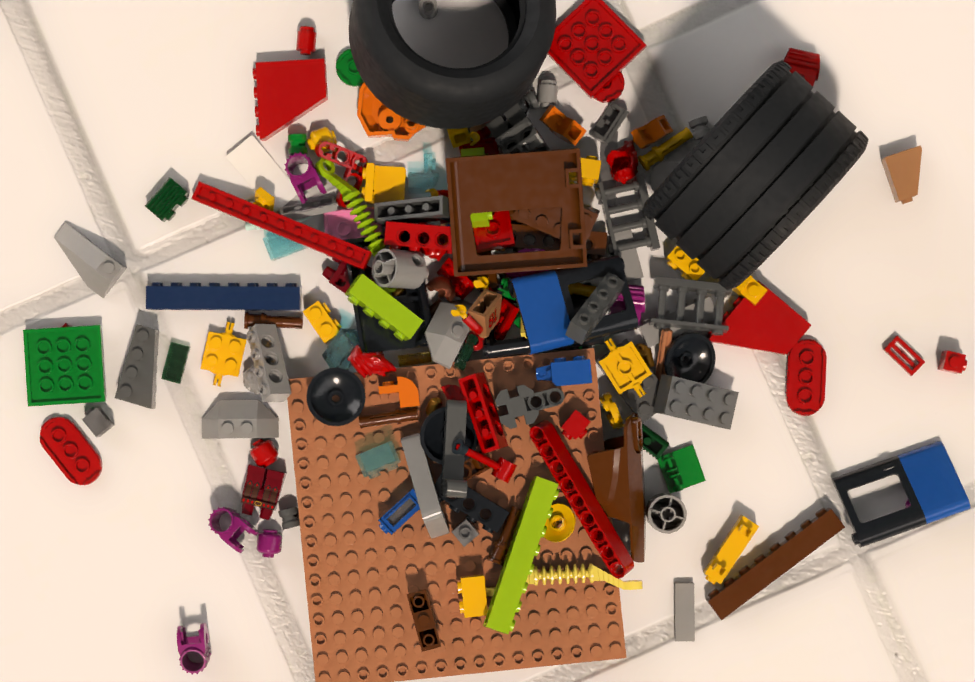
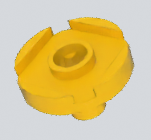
[599,392,624,430]

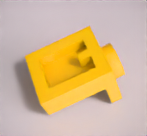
[253,187,275,211]

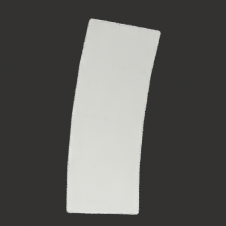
[226,135,297,213]

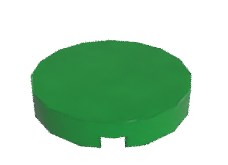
[336,49,364,87]

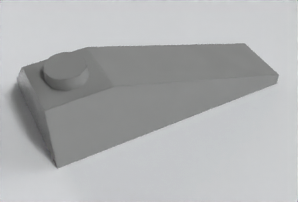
[54,222,127,298]

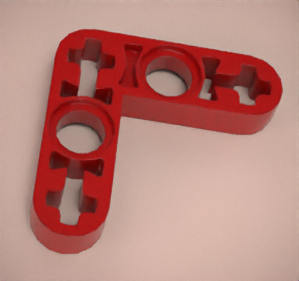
[315,141,368,208]

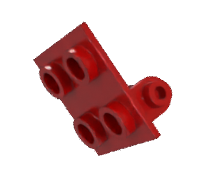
[436,258,475,300]

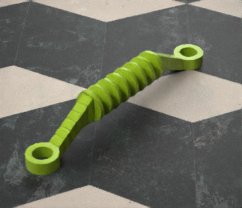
[315,158,397,294]

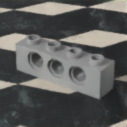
[247,324,292,402]

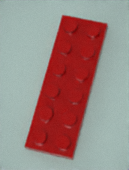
[459,137,515,253]

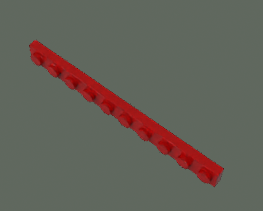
[191,181,372,271]

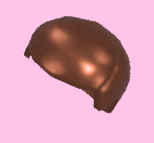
[426,276,456,302]

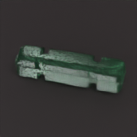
[454,334,478,371]

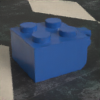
[536,356,592,386]

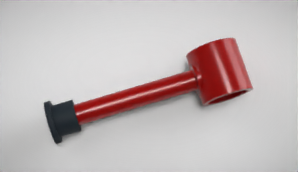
[452,439,517,483]

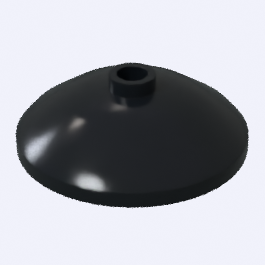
[664,333,716,383]
[307,368,365,426]
[420,407,478,465]

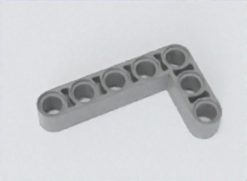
[400,433,450,539]

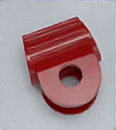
[784,48,820,86]

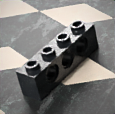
[435,473,509,534]

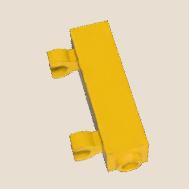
[703,515,759,584]

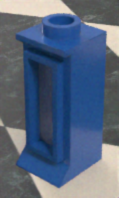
[378,488,420,535]

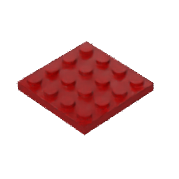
[547,0,647,99]

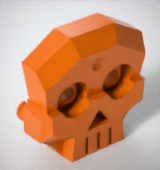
[357,83,426,142]

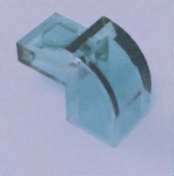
[408,153,440,194]

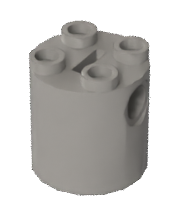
[372,249,429,289]
[645,493,687,534]

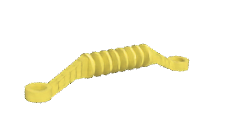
[486,563,643,596]

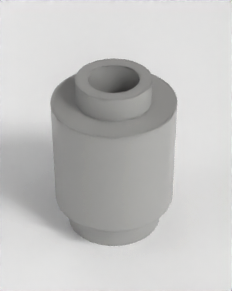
[538,80,558,109]

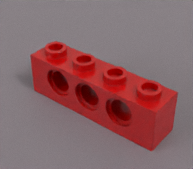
[384,221,452,254]
[458,372,508,454]

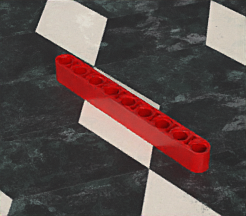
[529,420,634,578]

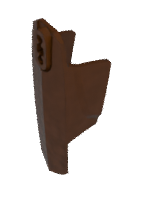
[587,413,646,563]

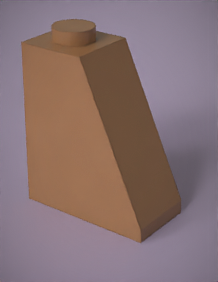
[881,145,922,204]

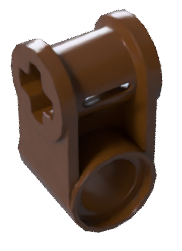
[463,451,491,480]

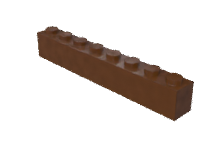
[706,508,845,620]

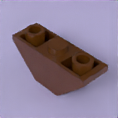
[407,589,441,652]

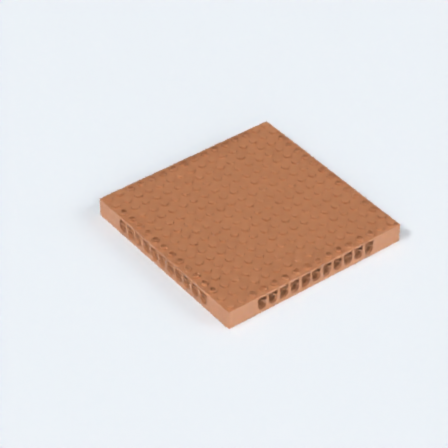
[287,348,626,682]

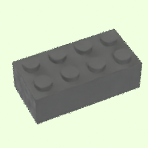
[596,338,660,423]
[653,374,739,430]

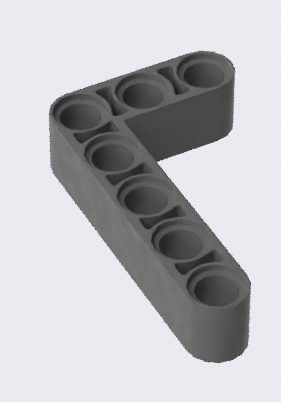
[441,399,467,498]

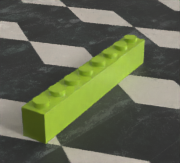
[483,476,559,634]

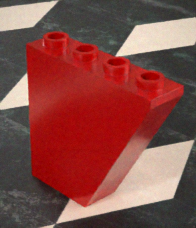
[253,58,328,141]
[708,280,811,355]

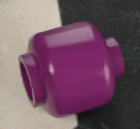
[256,529,282,558]

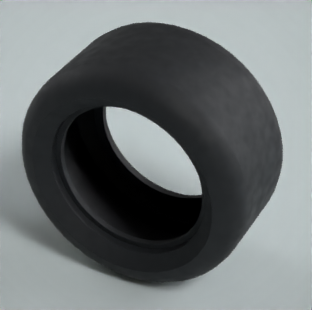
[349,0,556,129]

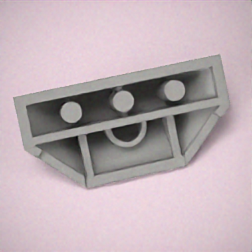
[424,300,472,369]
[202,400,279,439]

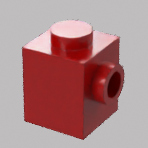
[938,350,967,374]
[560,409,591,440]

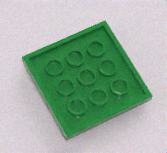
[23,325,106,407]

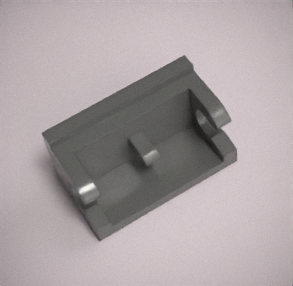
[590,102,629,146]

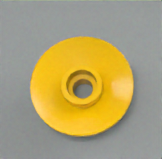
[544,504,576,542]

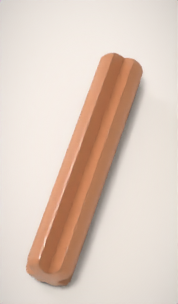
[655,328,673,381]

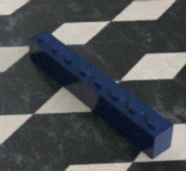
[146,282,302,311]

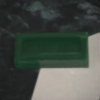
[161,342,190,384]

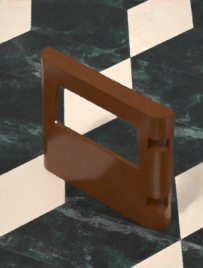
[446,148,587,277]

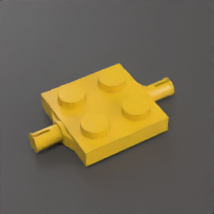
[200,322,247,387]
[599,338,652,398]

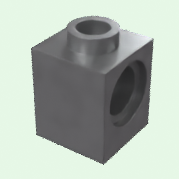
[82,407,114,437]
[452,518,479,547]

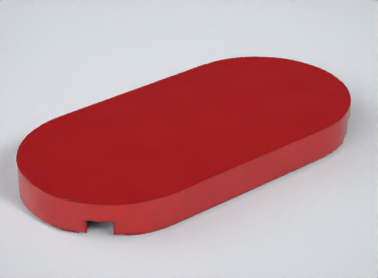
[786,339,827,416]
[40,417,102,485]

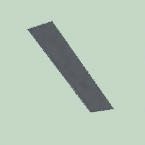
[598,131,618,205]

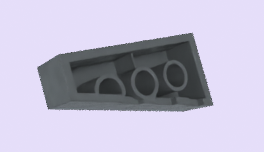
[115,324,159,409]

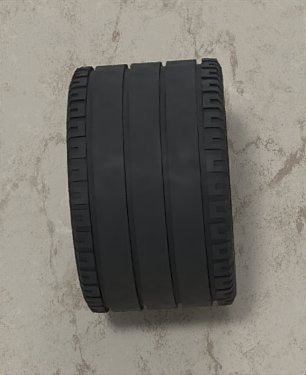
[642,60,869,290]

